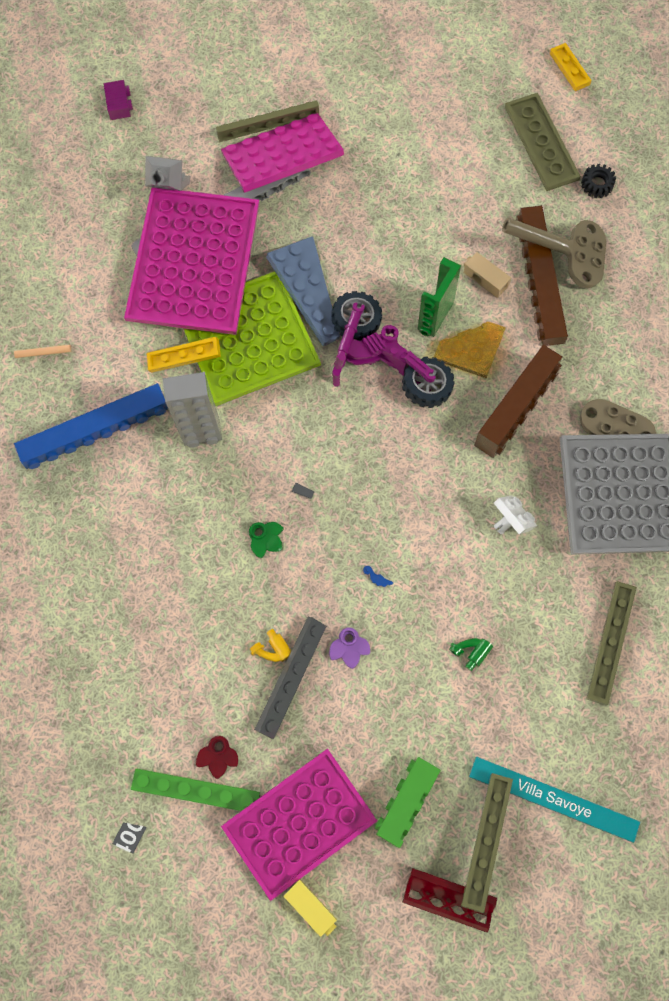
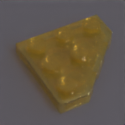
[434,321,506,379]

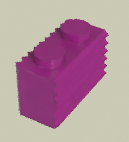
[103,80,133,120]

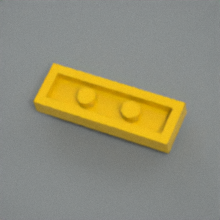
[549,42,592,92]

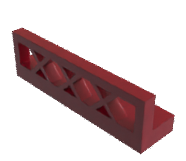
[402,868,497,933]

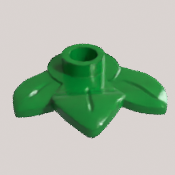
[249,522,284,558]

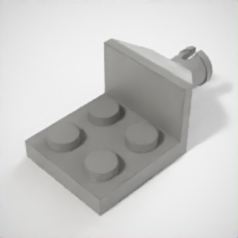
[145,156,191,191]

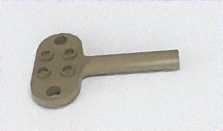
[502,218,606,289]
[579,399,656,435]

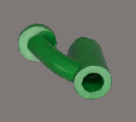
[449,638,493,672]

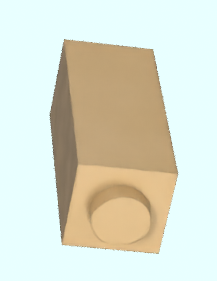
[463,252,511,298]

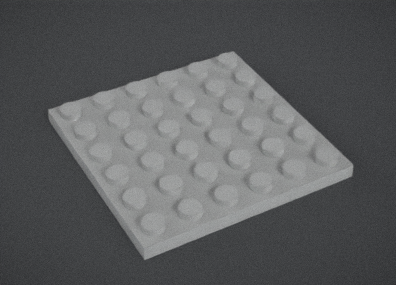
[560,434,669,555]

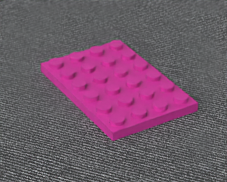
[221,113,344,193]
[221,748,377,901]

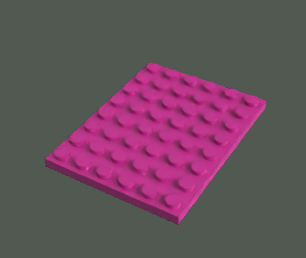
[124,187,260,335]

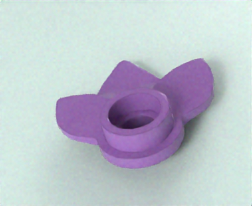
[329,627,370,669]

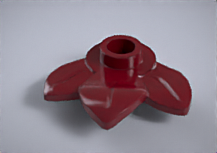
[196,736,238,779]

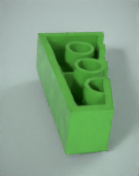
[374,757,441,848]

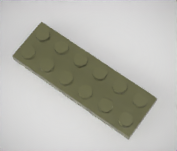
[505,92,581,191]

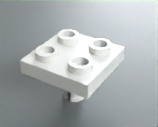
[494,495,537,534]

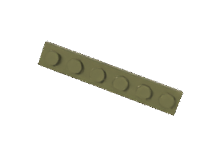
[216,100,319,143]
[586,581,637,706]
[461,773,513,913]

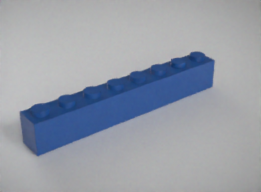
[14,383,168,469]

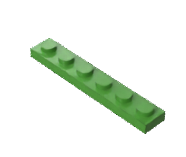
[131,768,260,811]

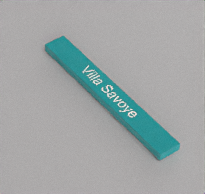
[469,756,640,843]

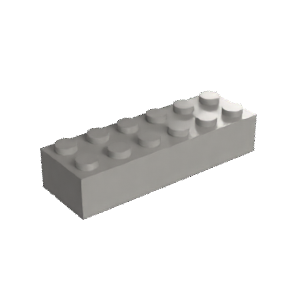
[162,372,222,448]

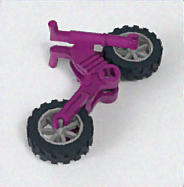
[331,291,455,408]

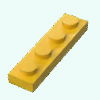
[146,337,221,373]

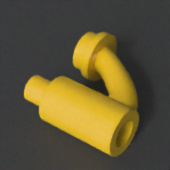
[250,629,292,662]

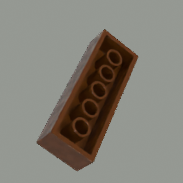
[474,344,563,458]

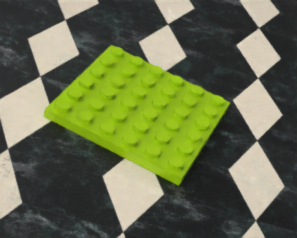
[183,271,321,406]

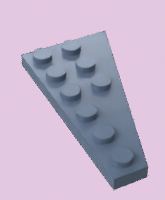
[266,236,340,346]

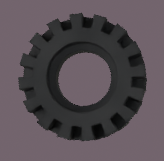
[581,164,616,199]

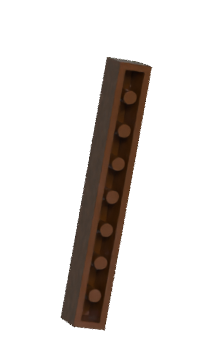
[516,205,568,346]

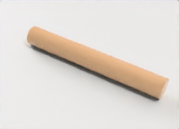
[14,345,71,358]

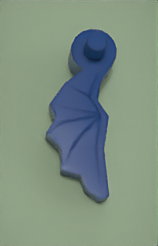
[363,566,393,587]

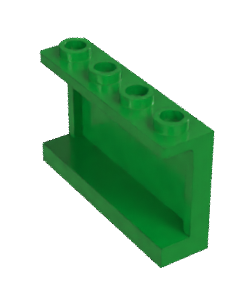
[417,257,461,337]

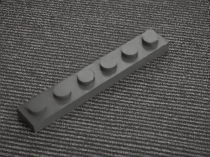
[254,616,327,740]

